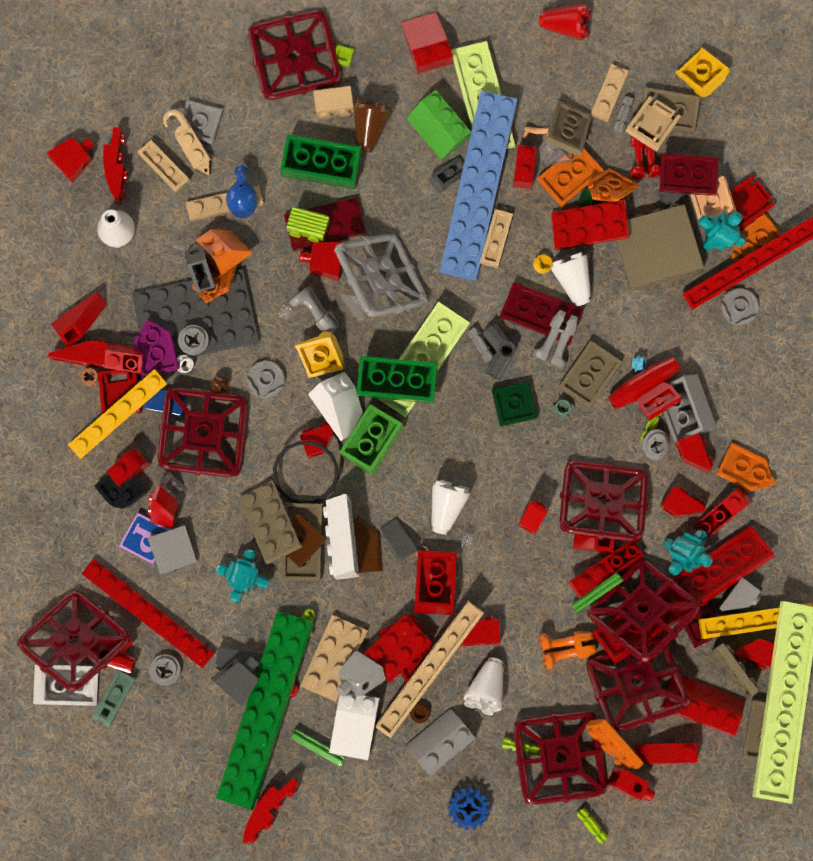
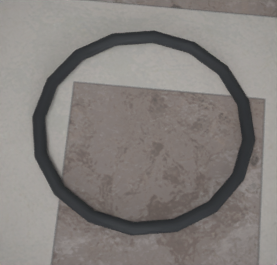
[273,441,339,504]

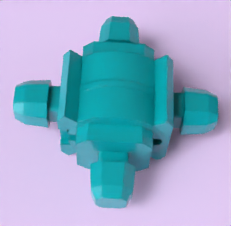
[699,211,746,251]
[664,529,713,576]
[216,549,270,603]

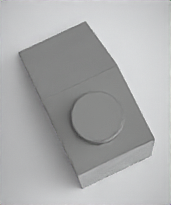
[717,578,761,613]

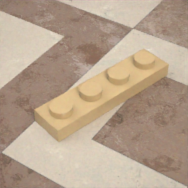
[186,185,264,222]

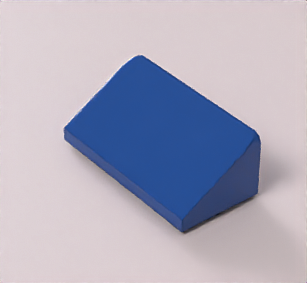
[144,389,186,415]

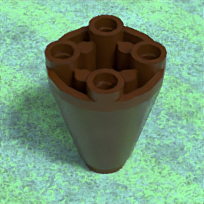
[354,99,391,153]

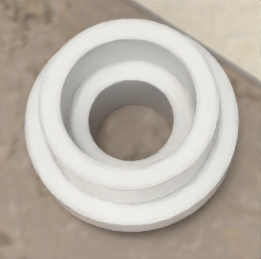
[177,354,194,373]

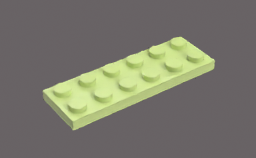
[451,41,515,150]
[378,302,470,418]

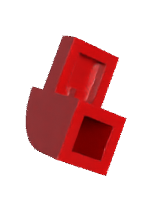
[106,448,151,487]

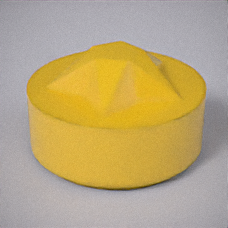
[533,254,553,274]

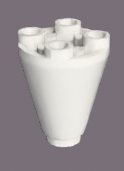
[97,209,135,248]
[550,252,591,306]
[431,480,470,535]
[464,657,504,715]

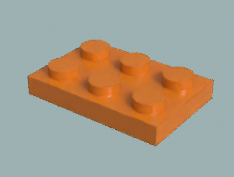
[537,148,604,208]
[585,719,644,769]

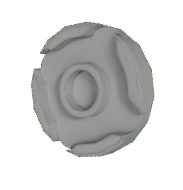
[721,288,759,326]
[247,360,285,399]

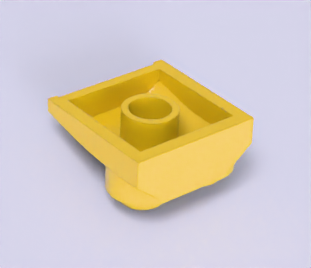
[676,48,729,97]
[295,332,345,378]

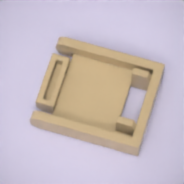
[625,96,681,152]

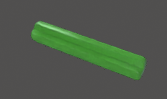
[572,573,623,612]
[291,729,345,766]

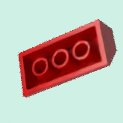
[659,675,746,737]

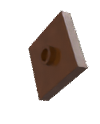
[286,514,326,568]

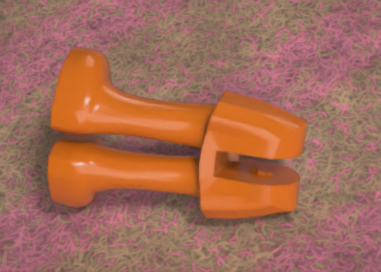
[539,631,597,670]

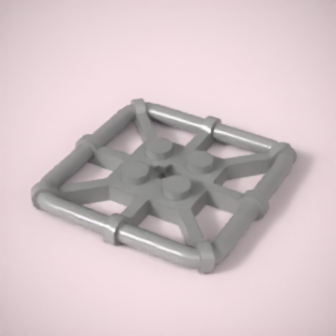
[335,233,428,317]

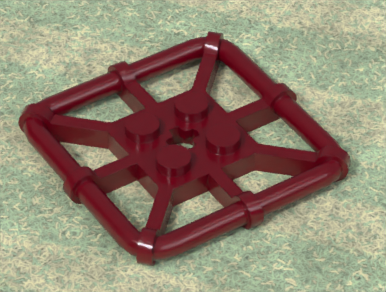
[248,10,341,100]
[157,387,248,477]
[559,460,649,542]
[587,558,701,663]
[17,590,131,692]
[586,635,691,732]
[513,711,607,805]

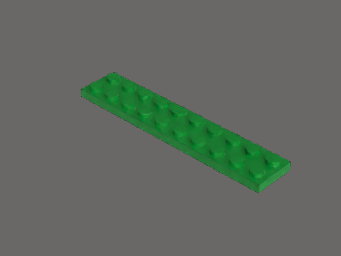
[216,611,314,810]

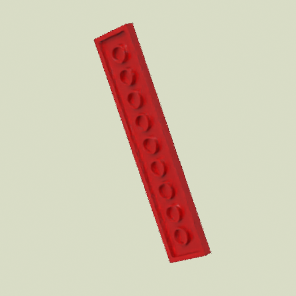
[592,526,775,664]

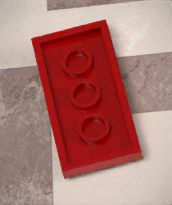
[551,200,630,250]

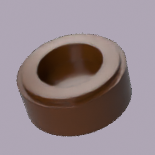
[410,704,430,723]

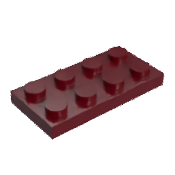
[284,197,366,252]
[499,282,584,345]

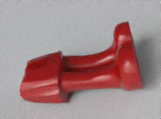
[630,129,660,179]

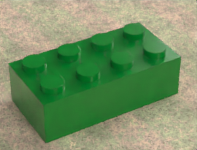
[280,134,362,189]
[356,356,438,404]

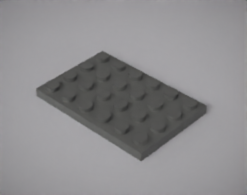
[132,269,259,358]

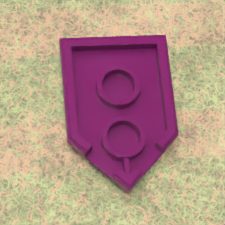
[133,319,179,379]

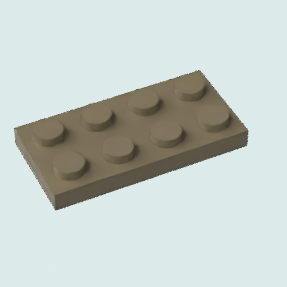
[239,481,302,565]
[281,503,323,582]

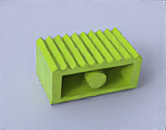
[286,207,330,242]

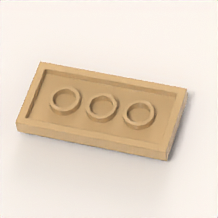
[300,615,368,702]

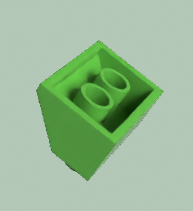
[406,90,471,161]
[339,404,404,477]

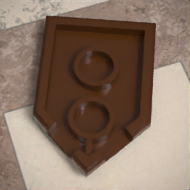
[353,515,382,573]

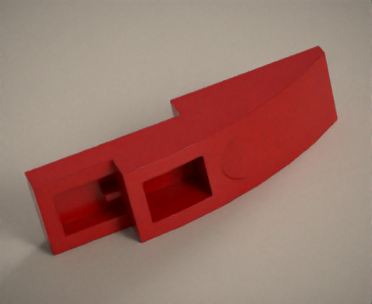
[103,127,128,205]
[568,541,644,598]
[242,778,299,844]

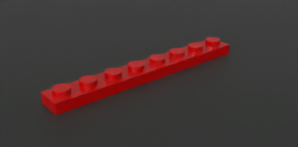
[682,217,813,310]
[81,559,215,669]

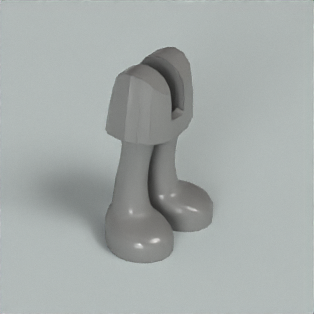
[289,285,339,334]
[532,310,578,368]

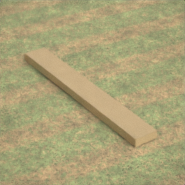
[375,601,484,738]

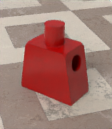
[47,137,94,183]
[299,242,343,281]
[607,767,655,802]

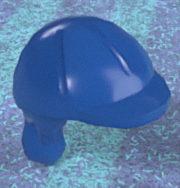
[226,165,258,218]

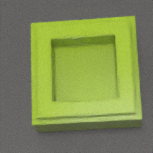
[335,44,355,67]

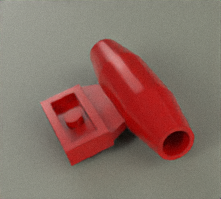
[608,357,682,421]

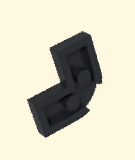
[94,474,148,509]

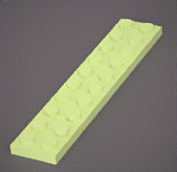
[752,601,813,804]

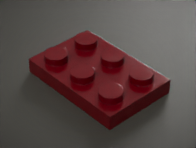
[659,153,719,196]

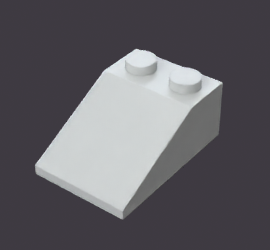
[308,372,363,441]
[33,665,98,706]
[329,693,379,760]

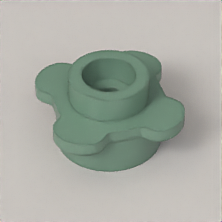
[551,397,574,420]

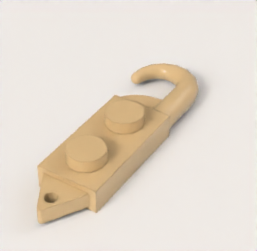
[163,109,211,175]

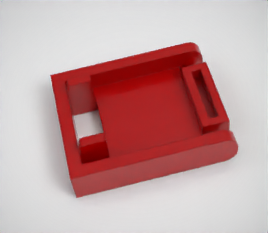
[730,175,776,230]
[98,370,141,414]

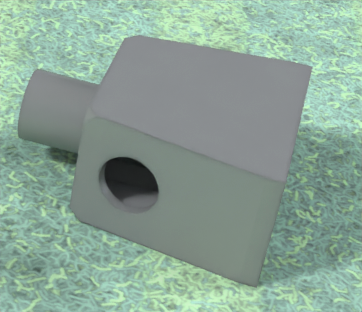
[337,650,386,697]

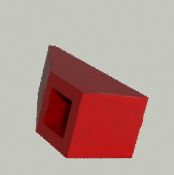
[51,291,107,347]
[693,487,753,541]

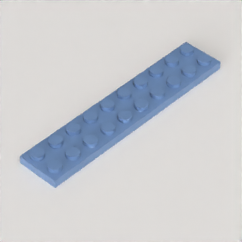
[440,91,517,281]

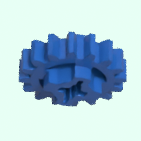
[447,788,490,831]

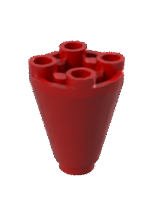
[539,3,591,40]

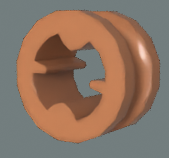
[81,368,98,386]

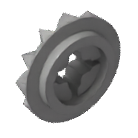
[178,325,209,356]
[641,429,669,460]
[149,654,181,686]

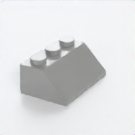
[664,374,717,443]
[405,709,476,776]

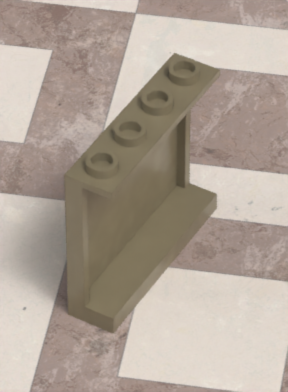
[616,204,704,292]

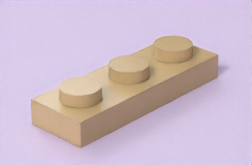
[591,64,629,122]
[137,140,190,193]
[480,209,513,268]

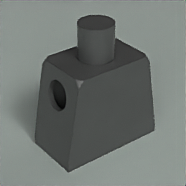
[185,246,215,293]
[211,656,259,706]

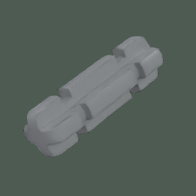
[614,96,634,133]
[468,327,495,363]

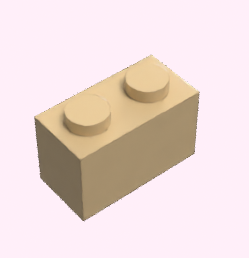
[313,86,354,119]

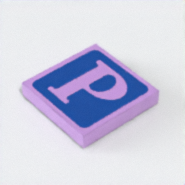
[119,513,170,565]

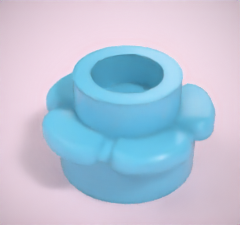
[632,354,647,373]

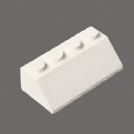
[323,494,359,580]

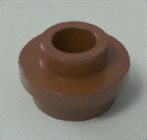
[210,375,228,393]

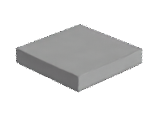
[179,100,223,145]
[148,525,197,575]

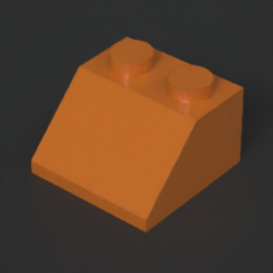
[196,229,252,275]

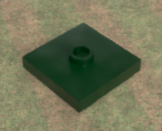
[491,381,537,427]

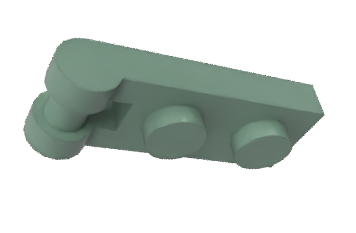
[92,670,136,728]

